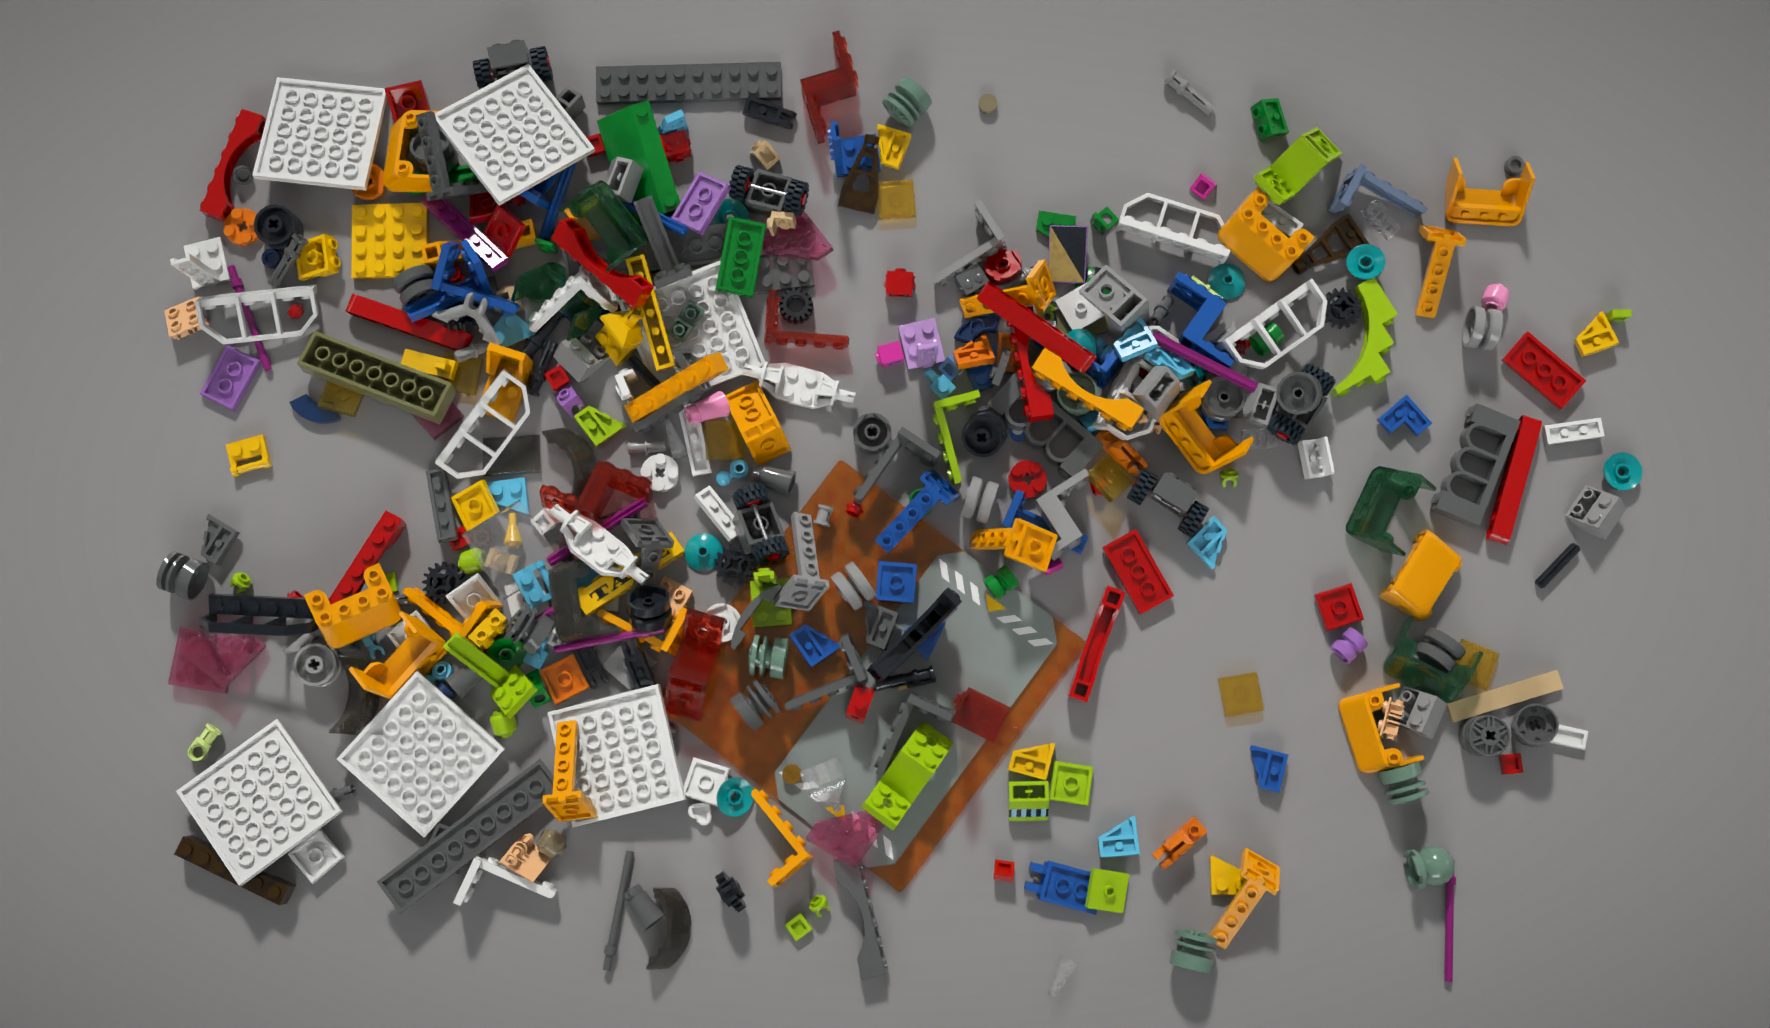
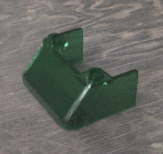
[558,180,648,273]
[511,262,604,341]
[1345,466,1436,557]
[1383,617,1484,704]

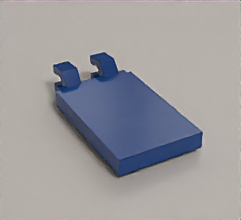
[1024,860,1097,915]

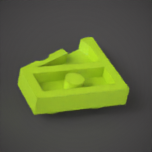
[574,406,626,448]

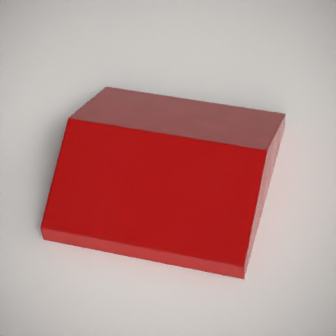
[384,80,431,123]

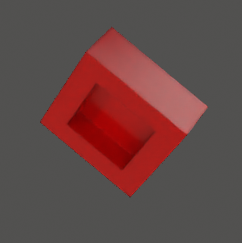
[586,133,606,158]
[544,365,571,391]
[449,526,472,551]
[1499,753,1524,775]
[993,859,1015,882]

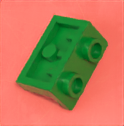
[1250,98,1289,141]

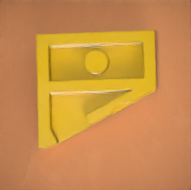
[877,124,912,170]
[1574,311,1619,357]
[1008,743,1055,780]
[1209,856,1247,895]

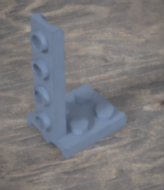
[1327,164,1428,217]

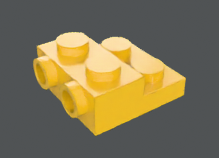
[295,234,341,281]
[468,608,508,650]

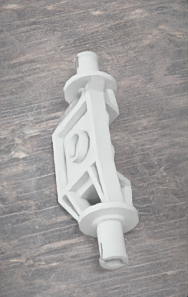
[742,361,856,410]
[549,504,649,585]

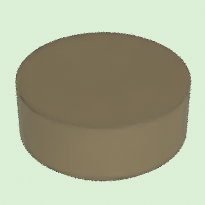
[978,94,997,114]

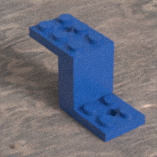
[1167,272,1234,368]

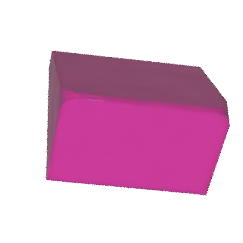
[1190,173,1217,200]
[1043,558,1064,576]

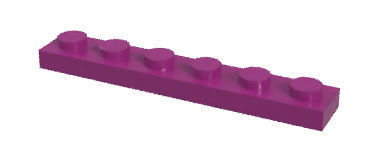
[421,196,508,272]

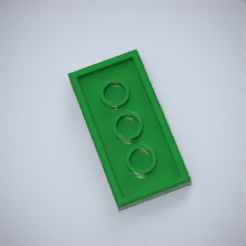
[715,216,766,298]

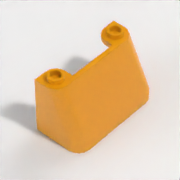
[1378,529,1462,622]

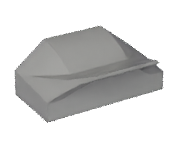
[1203,316,1236,348]

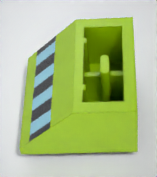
[1007,781,1049,821]

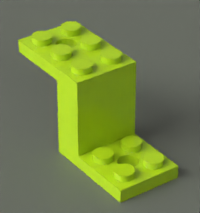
[1253,127,1343,205]
[861,720,954,831]

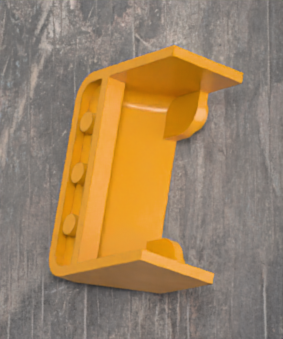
[383,110,439,192]
[1445,158,1536,227]
[1159,379,1254,474]
[348,611,447,699]
[1338,683,1424,773]

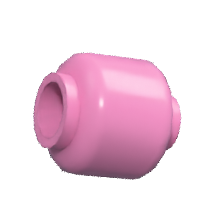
[1481,284,1510,310]

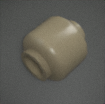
[536,829,567,858]

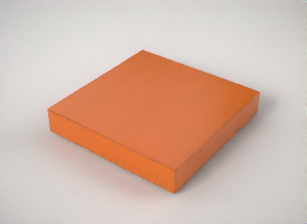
[539,653,591,706]

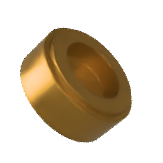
[782,764,802,784]

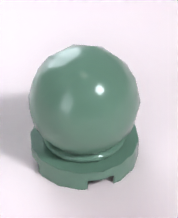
[1403,846,1455,890]

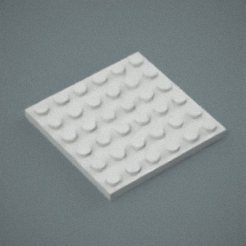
[435,64,595,206]
[252,77,387,191]
[619,260,765,403]
[337,671,506,838]
[548,684,686,827]
[176,719,343,886]

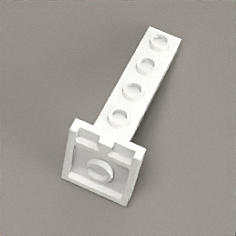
[170,237,231,290]
[529,265,619,332]
[453,854,557,906]

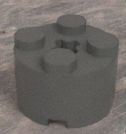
[853,413,891,455]

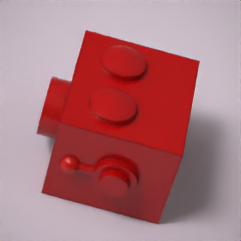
[660,130,692,163]
[884,268,916,298]

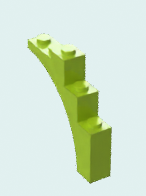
[1330,278,1398,398]

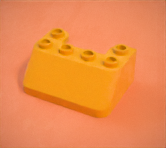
[1217,188,1315,282]
[304,563,402,649]

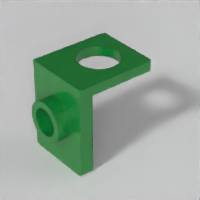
[1090,207,1119,235]
[534,229,559,254]
[526,669,552,708]

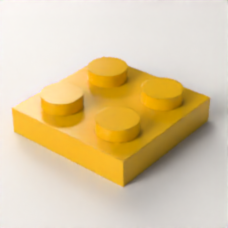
[451,480,501,532]

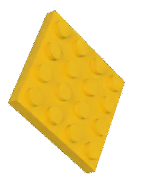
[351,203,429,280]

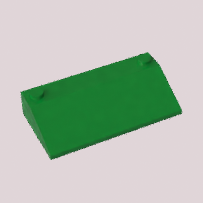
[597,100,680,228]

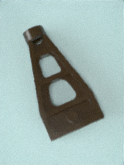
[838,134,880,215]
[1291,213,1369,275]

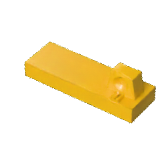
[401,349,459,381]

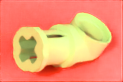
[188,723,222,761]

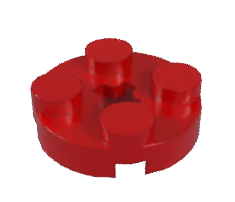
[984,248,1022,285]
[1008,460,1047,499]

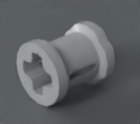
[813,504,834,528]

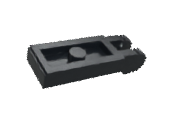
[742,96,797,129]
[568,633,609,689]
[621,638,656,689]

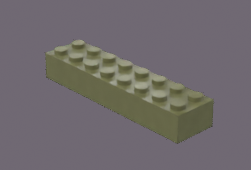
[297,331,457,424]

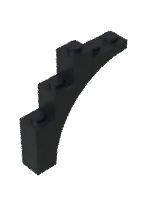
[867,587,962,684]

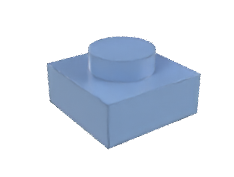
[938,354,963,381]

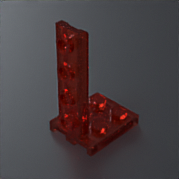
[764,290,849,350]
[952,687,1011,743]

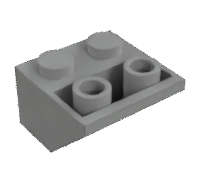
[599,156,644,204]
[553,330,610,383]
[1132,366,1181,421]
[1234,383,1277,428]
[1565,485,1626,540]
[1389,686,1447,739]

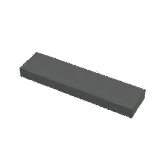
[426,467,459,544]

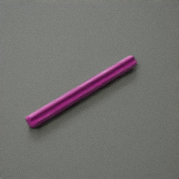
[1153,332,1258,393]
[547,498,648,566]

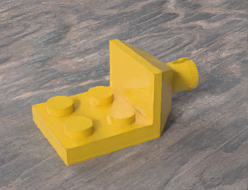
[595,307,644,366]

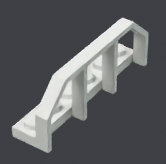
[1116,193,1230,264]
[1215,279,1327,369]
[195,284,319,345]
[1092,326,1179,440]
[435,367,530,479]

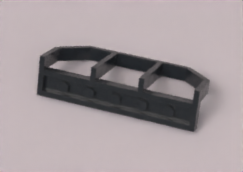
[199,593,319,636]

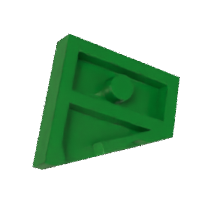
[1036,211,1076,238]

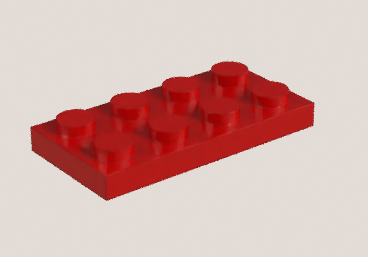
[1501,331,1587,410]
[1102,529,1174,615]

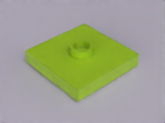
[1049,761,1094,806]
[1085,867,1130,913]

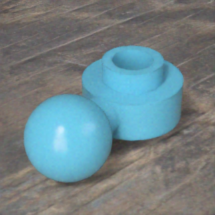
[716,459,749,486]
[424,661,454,685]

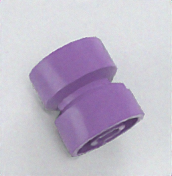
[1330,627,1368,664]

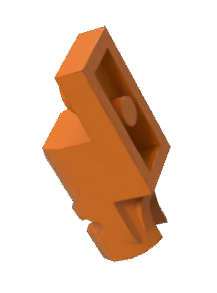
[1095,430,1149,478]
[1151,816,1207,870]

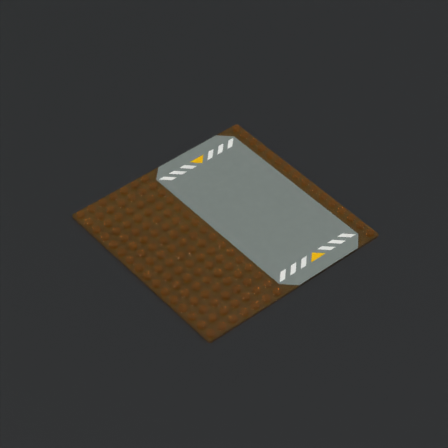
[662,460,1085,892]

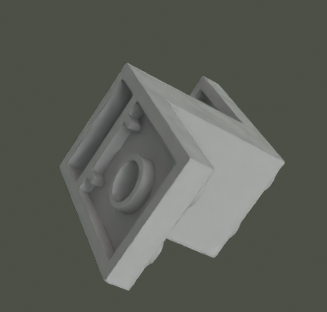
[1079,265,1160,367]
[1029,469,1089,571]

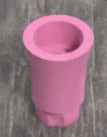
[684,391,730,424]

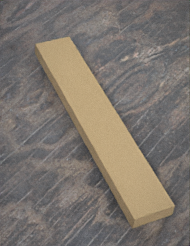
[1446,670,1564,723]

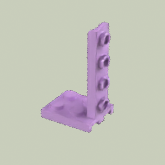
[898,318,945,371]

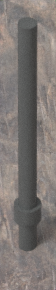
[603,850,634,971]

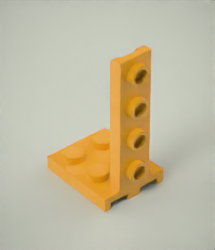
[1415,224,1467,318]
[959,259,1056,318]
[970,518,1058,572]
[402,587,504,640]
[596,607,698,656]
[542,720,597,822]
[751,788,813,887]
[1209,847,1280,949]

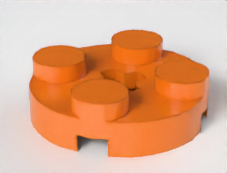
[351,163,386,200]
[223,208,259,247]

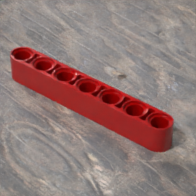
[977,282,1097,374]
[345,294,474,351]
[1486,415,1542,545]

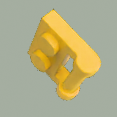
[226,434,272,477]

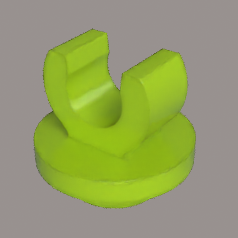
[1038,303,1057,321]
[1219,468,1239,488]
[229,572,252,594]
[809,895,830,917]

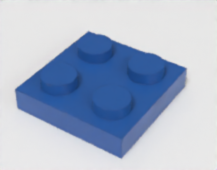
[875,561,917,603]

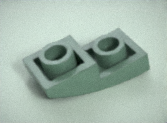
[667,300,706,343]

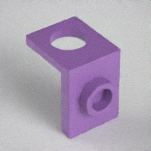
[554,384,587,421]

